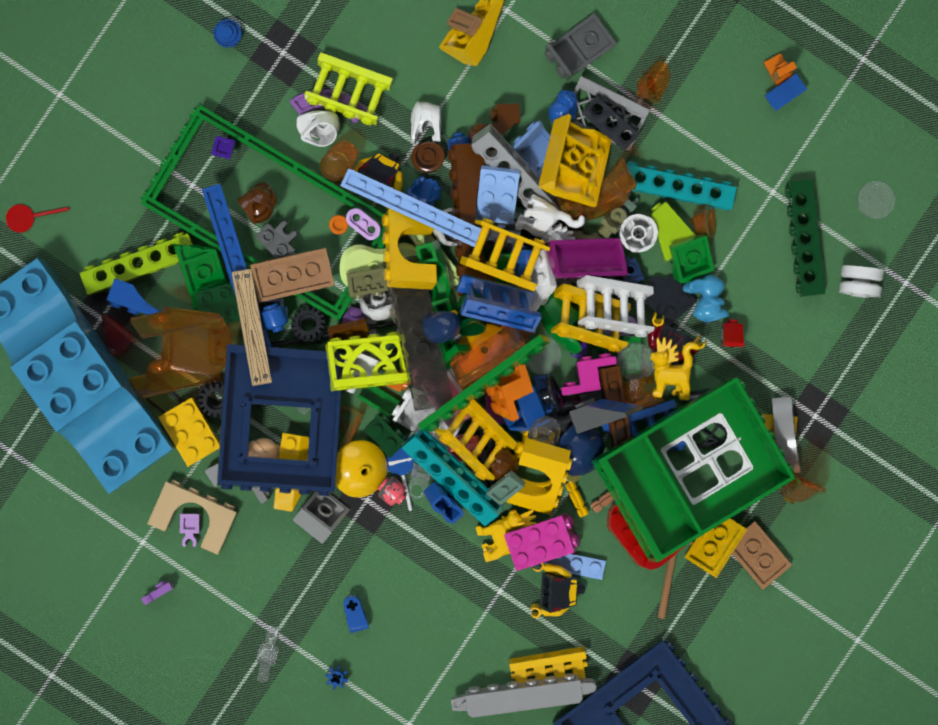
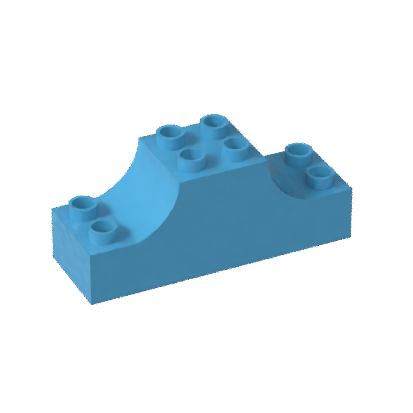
[0,258,176,494]

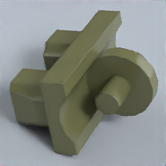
[598,207,628,238]

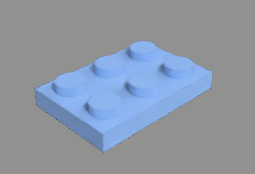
[476,165,520,224]

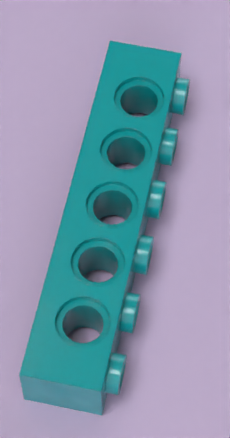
[618,161,737,211]
[402,428,505,526]

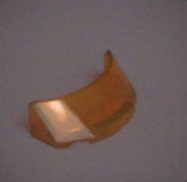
[556,158,637,221]

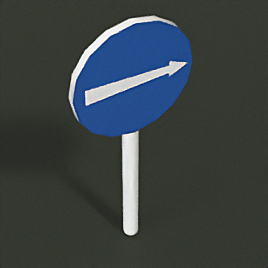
[386,447,414,511]

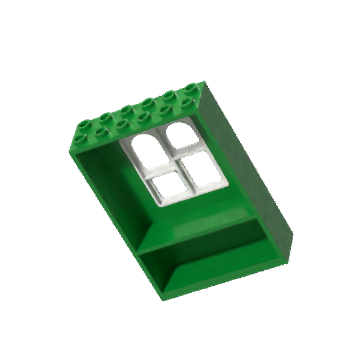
[591,377,796,562]

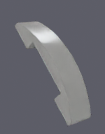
[772,396,801,473]

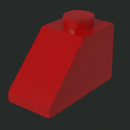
[720,319,744,347]

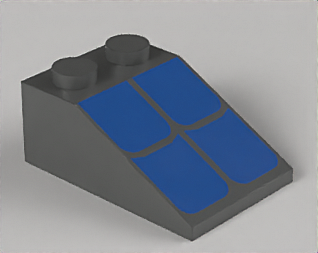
[569,398,643,434]

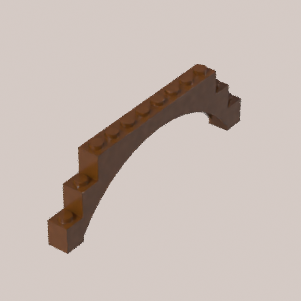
[448,104,535,336]

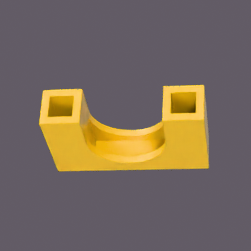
[382,208,437,290]
[507,438,573,515]

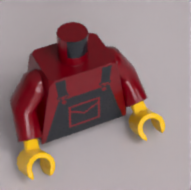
[647,313,707,366]

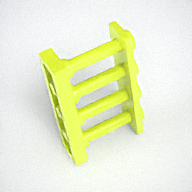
[304,52,393,126]

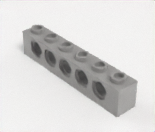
[472,123,564,212]

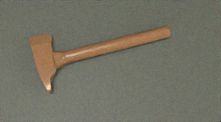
[658,542,694,619]

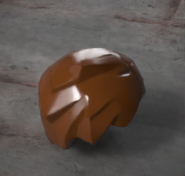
[490,448,519,481]

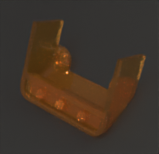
[450,325,531,390]

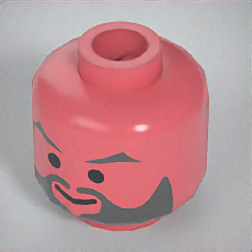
[378,477,406,506]

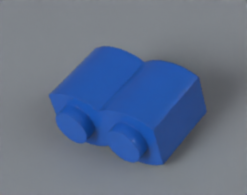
[423,482,464,524]

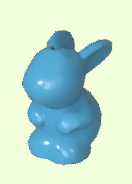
[683,275,729,323]

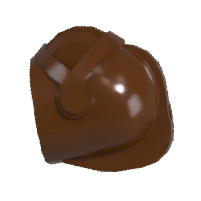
[236,182,277,224]

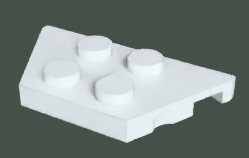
[524,249,557,312]

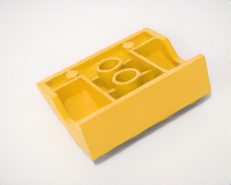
[538,114,612,207]

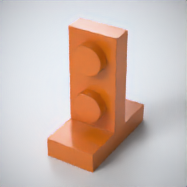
[763,53,797,87]

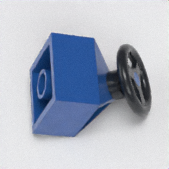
[503,375,563,431]

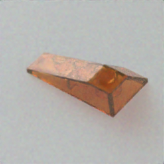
[780,475,827,504]

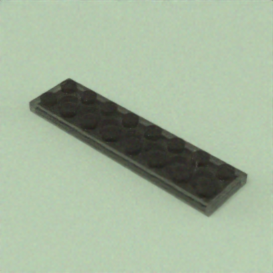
[382,255,453,411]

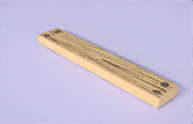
[232,269,272,386]

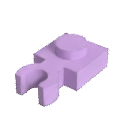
[180,514,200,547]

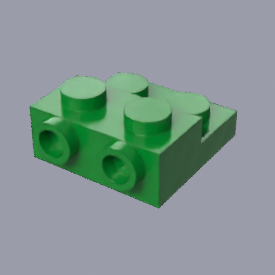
[669,233,715,283]

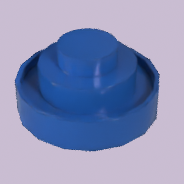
[213,19,242,48]

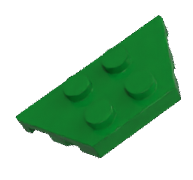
[173,244,227,312]

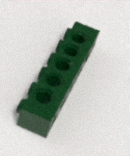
[785,179,825,297]

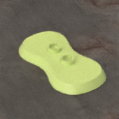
[340,242,420,287]

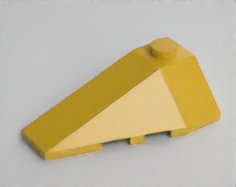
[274,433,309,512]

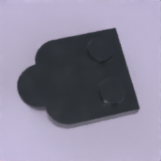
[647,276,697,326]

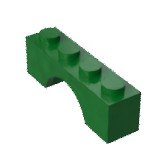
[415,240,457,312]

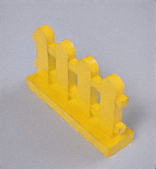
[509,646,587,695]

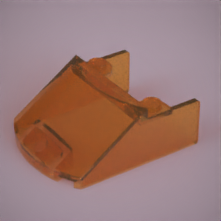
[129,306,231,399]

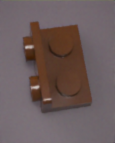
[328,318,370,341]

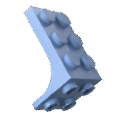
[513,120,559,198]

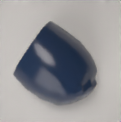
[422,310,461,343]

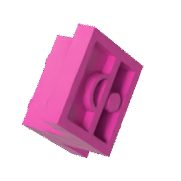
[560,353,617,396]

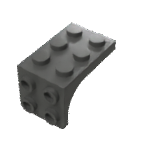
[544,13,617,81]

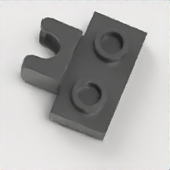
[255,219,300,258]

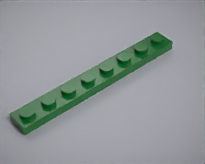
[418,335,550,432]

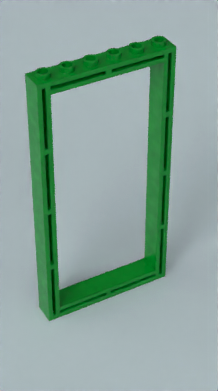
[140,104,386,322]

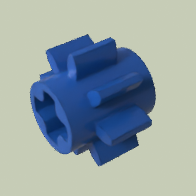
[325,665,349,690]

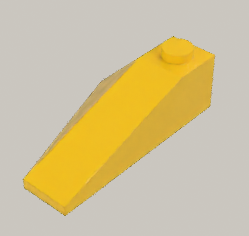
[439,0,504,66]

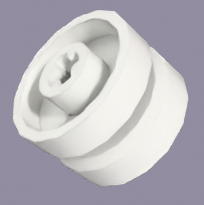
[838,265,884,298]

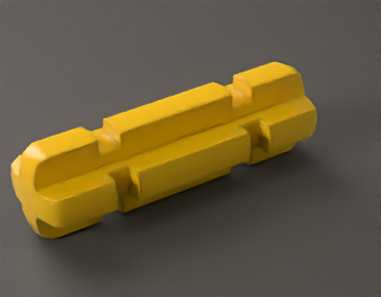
[565,482,589,517]

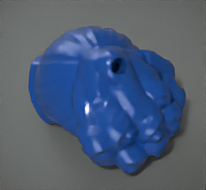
[406,176,442,206]

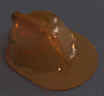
[636,61,670,104]
[690,202,717,238]

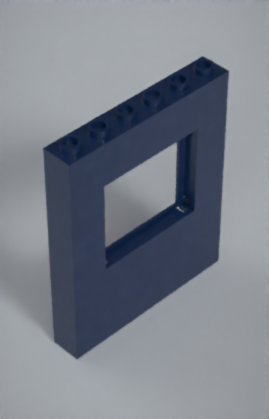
[217,344,344,496]
[552,639,732,725]

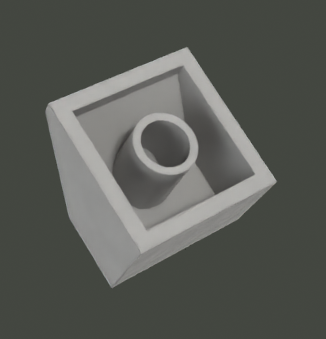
[293,492,350,544]

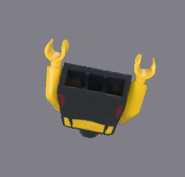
[354,152,403,209]
[530,563,585,618]

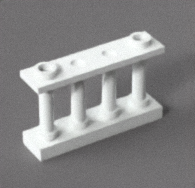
[577,275,655,337]

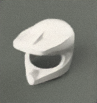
[411,101,441,144]
[297,111,340,147]

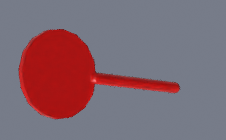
[6,204,70,233]

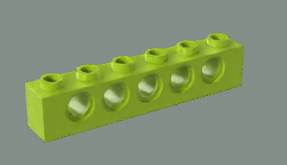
[80,232,194,296]

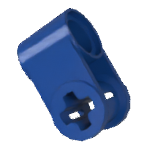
[343,595,369,634]

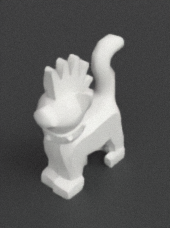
[515,194,585,244]

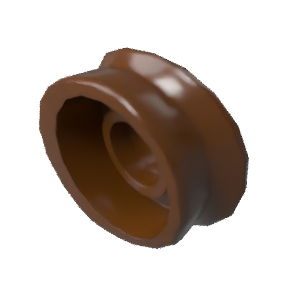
[411,142,445,173]

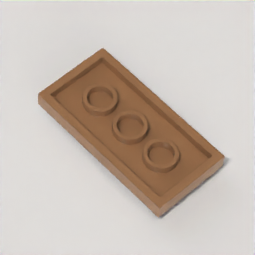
[250,247,335,302]

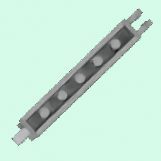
[451,673,597,718]

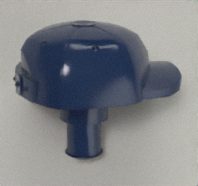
[551,424,604,476]

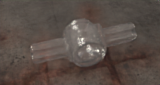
[257,626,279,683]

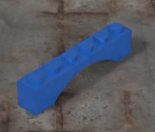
[106,278,222,342]

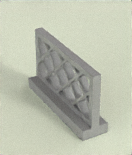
[573,76,650,151]

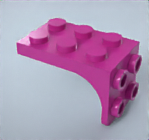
[504,512,580,571]

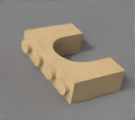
[147,479,238,555]

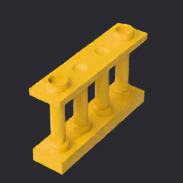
[460,218,550,291]
[551,284,631,352]
[434,399,518,480]

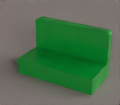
[357,386,400,418]

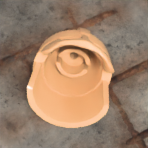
[242,438,280,460]

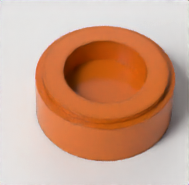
[329,215,349,235]

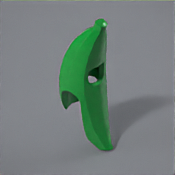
[537,288,620,355]

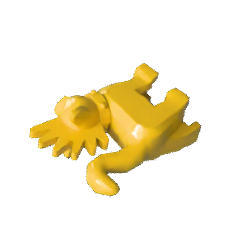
[650,337,700,400]
[475,510,536,562]

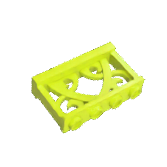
[325,332,410,391]

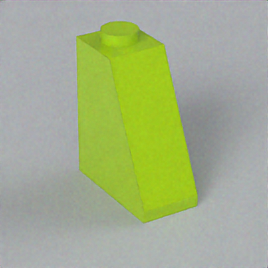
[650,202,696,262]

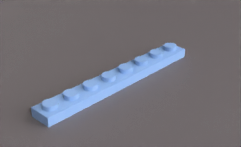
[340,168,489,247]

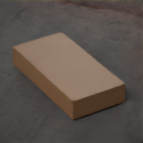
[446,8,483,37]

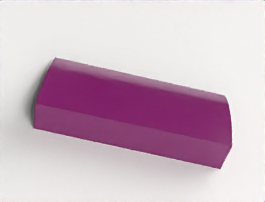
[545,238,628,278]

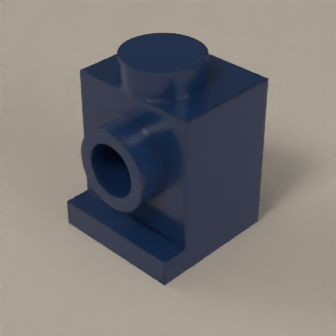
[621,256,645,283]

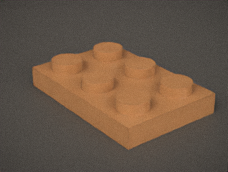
[732,521,792,590]

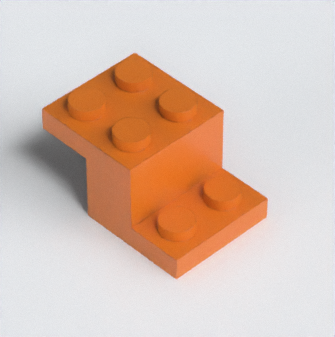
[486,349,534,422]

